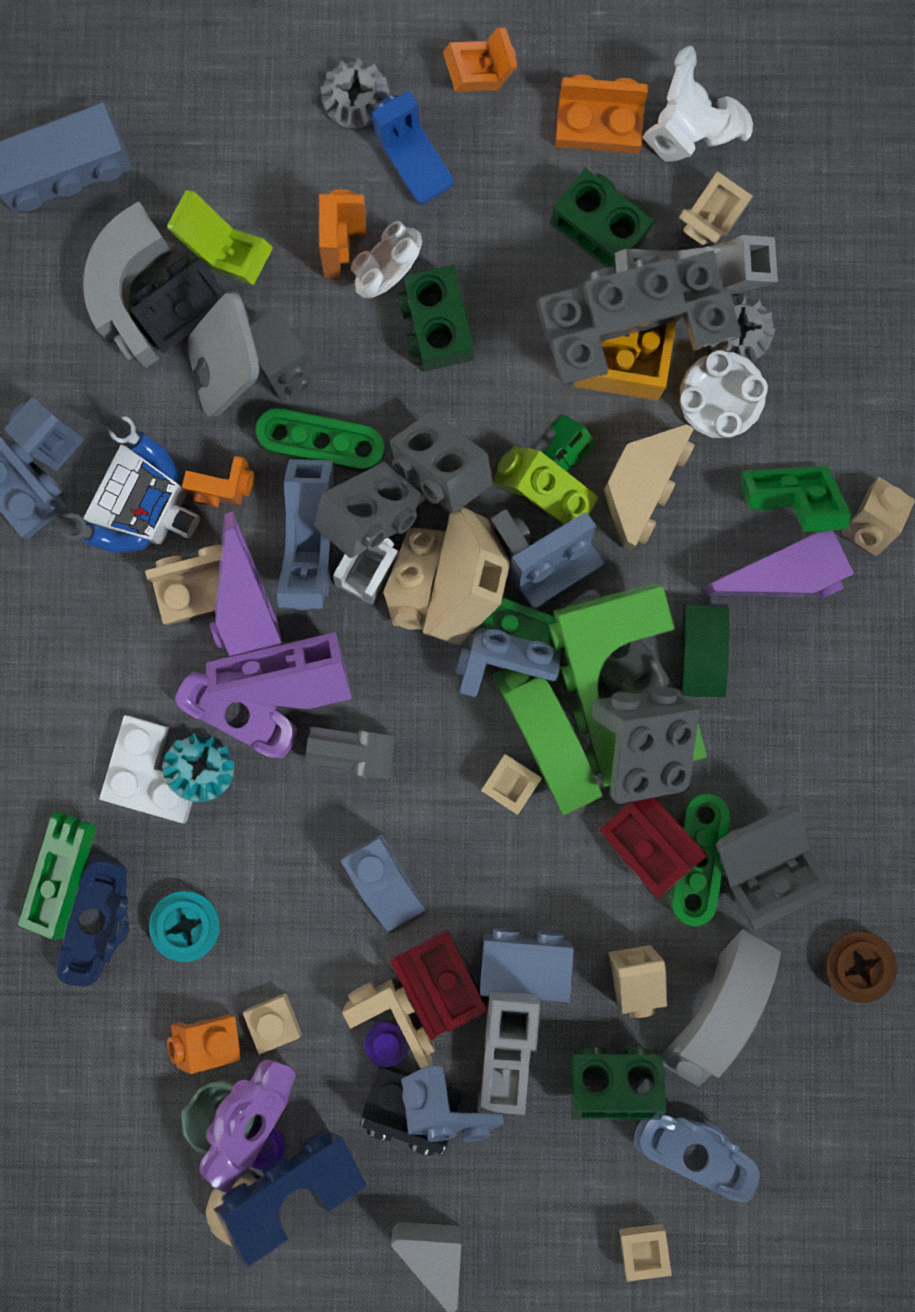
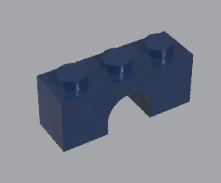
[214,1131,367,1267]

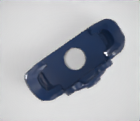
[56,858,130,987]

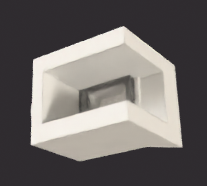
[333,538,398,606]

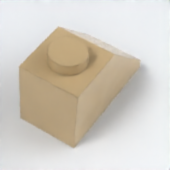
[608,945,667,1018]

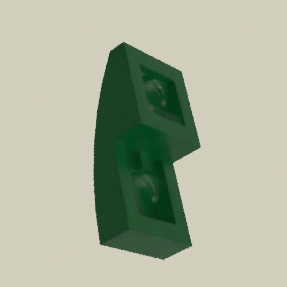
[679,603,729,698]

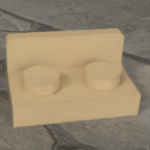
[145,545,221,625]

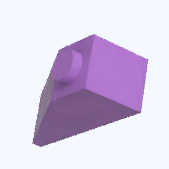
[210,512,282,657]
[703,530,854,599]
[206,632,352,709]

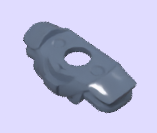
[634,1115,760,1203]

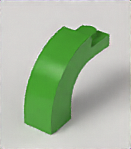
[492,668,602,816]

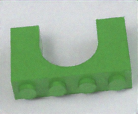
[549,582,707,787]

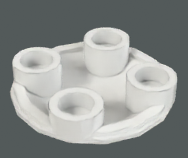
[350,221,422,298]
[679,350,768,438]

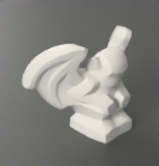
[642,46,753,162]

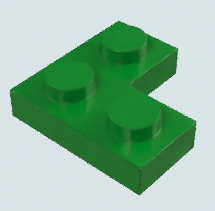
[740,466,851,533]

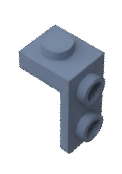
[455,627,562,697]
[402,1066,504,1142]

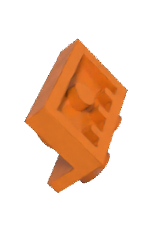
[555,74,648,154]
[319,189,366,278]

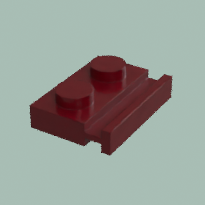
[599,797,708,898]
[390,929,488,1041]

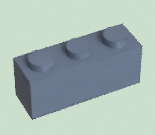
[0,102,133,213]

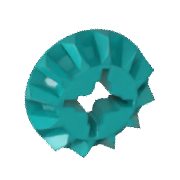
[163,733,235,802]
[149,890,221,962]

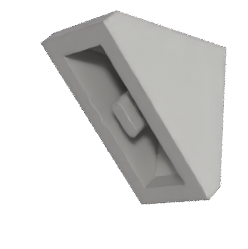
[391,1222,461,1312]

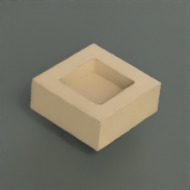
[481,753,542,815]
[243,993,302,1055]
[619,1223,672,1282]

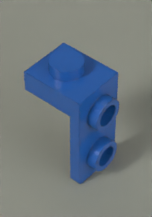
[372,90,454,206]

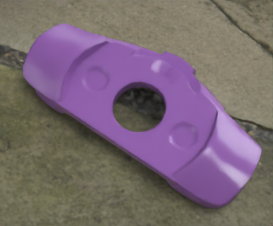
[175,671,298,758]
[199,1060,296,1192]

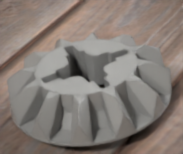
[321,57,389,128]
[709,293,776,362]

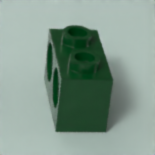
[550,167,654,272]
[397,264,474,372]
[569,1047,667,1120]

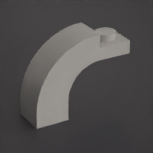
[83,201,172,368]
[615,235,778,294]
[663,929,781,1087]
[480,991,540,1115]

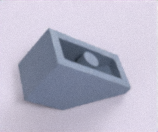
[4,396,85,471]
[341,834,426,932]

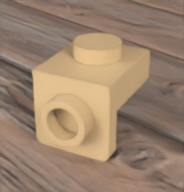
[842,477,915,556]

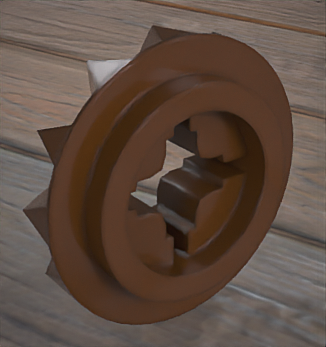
[824,930,897,1003]

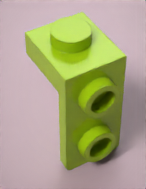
[167,190,273,285]
[492,446,598,525]

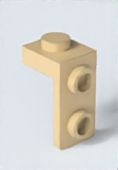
[679,171,754,245]
[384,528,446,630]
[342,979,435,1069]

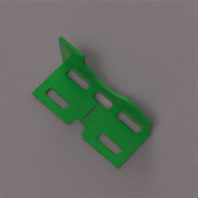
[542,414,597,473]

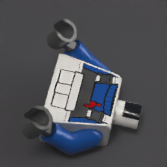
[57,414,200,553]

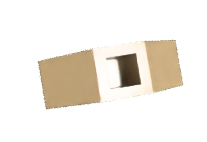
[603,424,695,551]
[423,507,510,645]

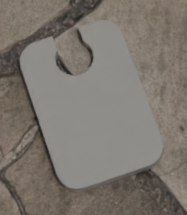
[187,292,259,417]

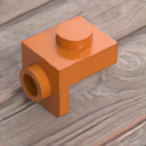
[443,27,517,92]
[182,456,254,508]
[167,1014,241,1074]

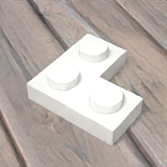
[99,715,196,823]

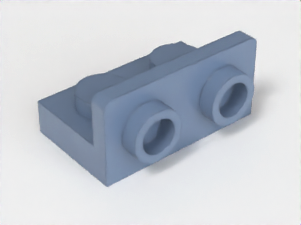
[0,435,67,540]
[509,512,604,609]

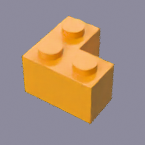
[573,322,676,401]

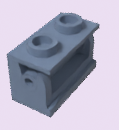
[480,928,574,1003]

